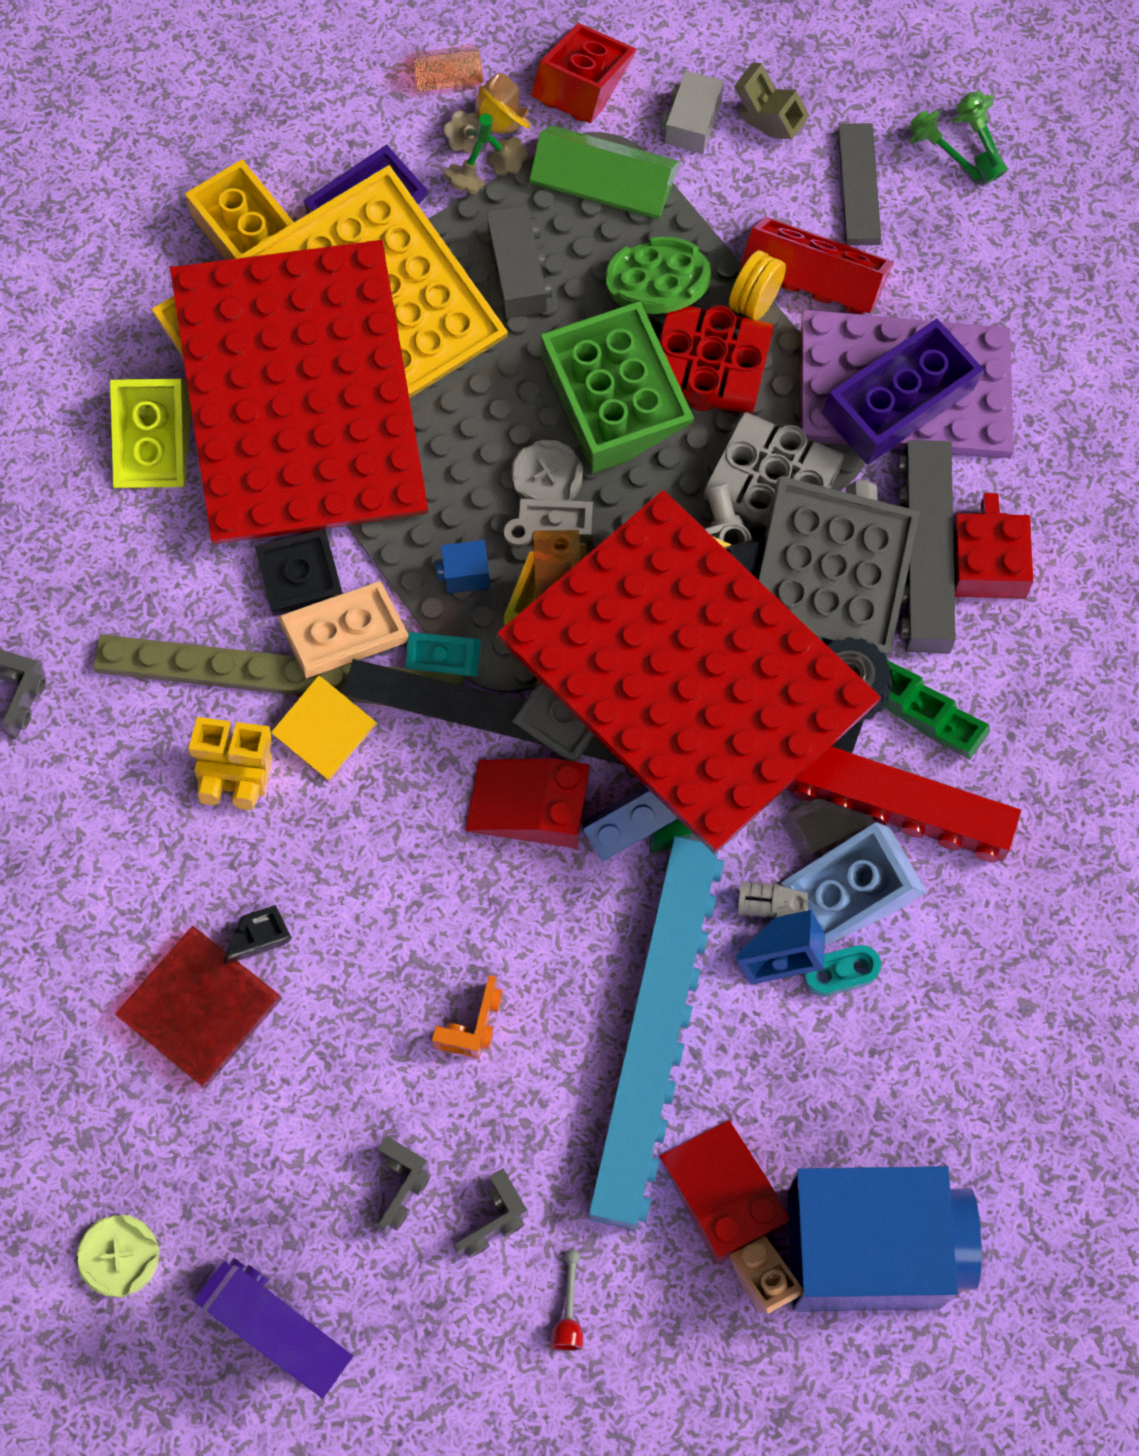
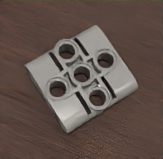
[703,412,845,529]

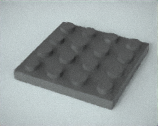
[756,476,920,655]

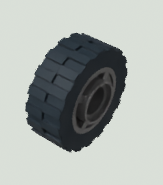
[827,637,892,724]

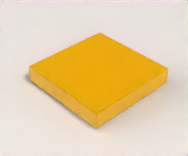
[271,675,378,781]

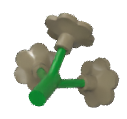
[443,111,528,194]

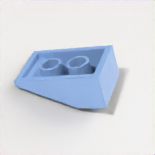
[781,822,927,946]

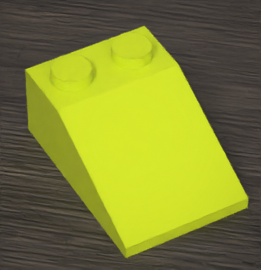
[110,379,191,488]

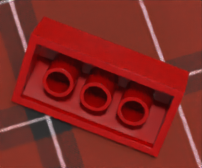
[740,216,894,315]

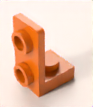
[432,975,503,1059]

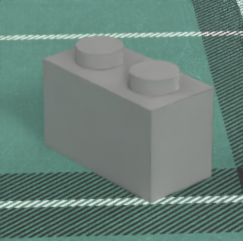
[661,71,724,154]

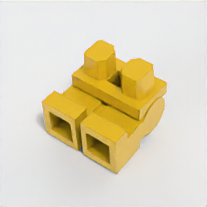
[188,717,272,811]

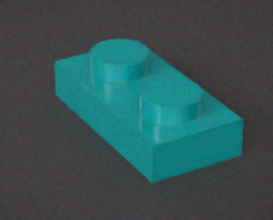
[405,632,481,677]

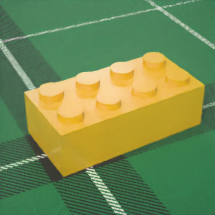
[184,159,294,260]

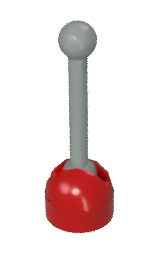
[550,1249,584,1351]

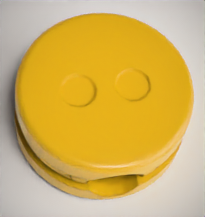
[729,250,786,320]

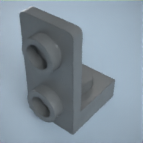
[0,649,46,739]
[377,1136,431,1236]
[453,1168,528,1258]

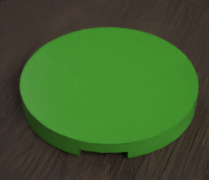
[606,237,711,314]

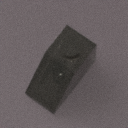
[783,799,875,865]

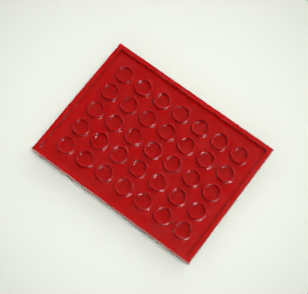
[170,240,428,545]
[497,490,881,855]

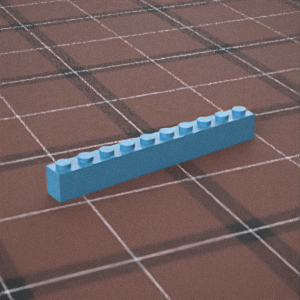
[589,836,725,1231]

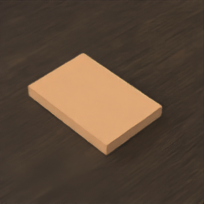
[278,581,409,679]

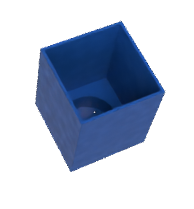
[787,1166,982,1312]

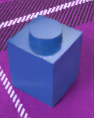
[435,540,490,594]

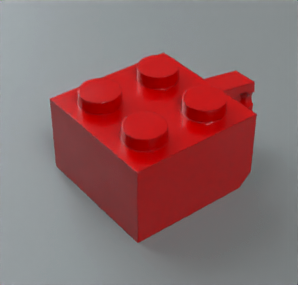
[953,493,1034,599]

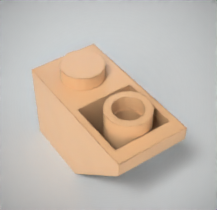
[730,1235,803,1314]

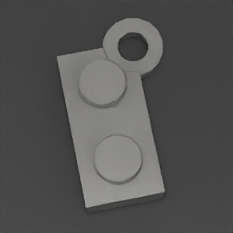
[504,499,593,548]

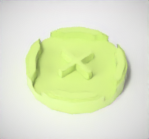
[77,1215,159,1298]

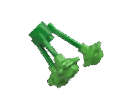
[908,90,1009,185]

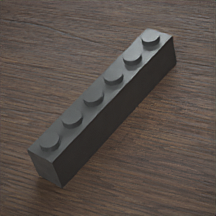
[897,440,956,653]

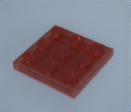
[115,925,282,1089]

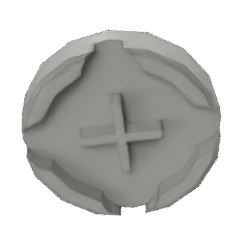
[511,440,583,501]

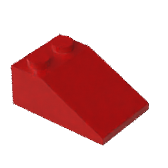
[531,23,637,124]
[466,758,590,849]
[659,1120,790,1265]

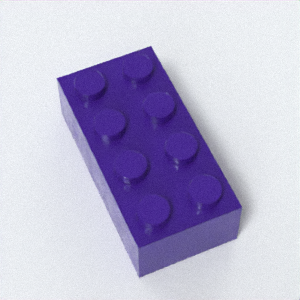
[821,318,984,465]

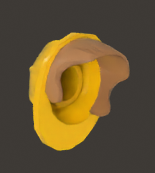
[475,73,532,134]

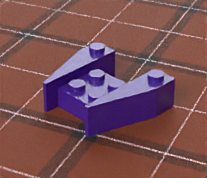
[190,1257,353,1399]

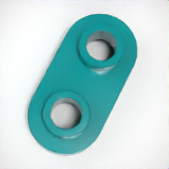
[804,945,881,997]

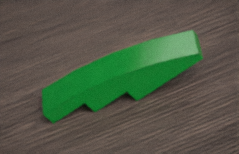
[885,660,990,760]

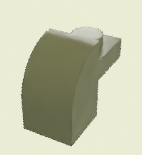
[734,63,810,140]

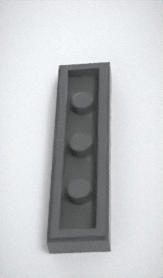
[838,123,881,246]

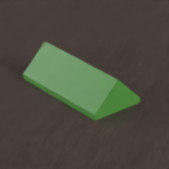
[530,125,680,220]

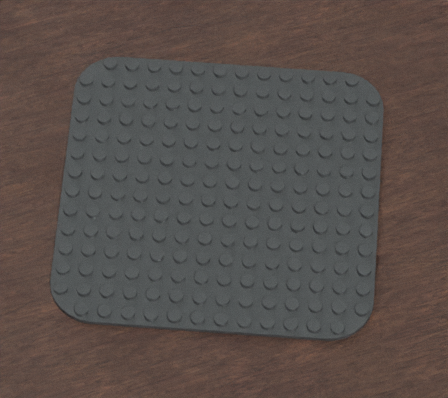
[347,132,865,692]

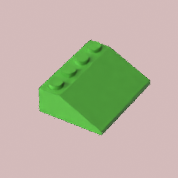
[541,301,694,474]

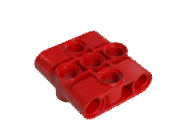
[659,306,774,415]

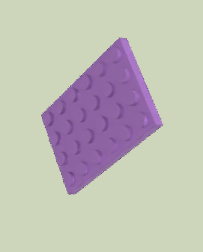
[800,310,1014,458]

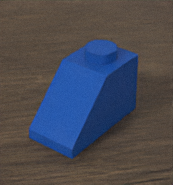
[736,910,825,985]

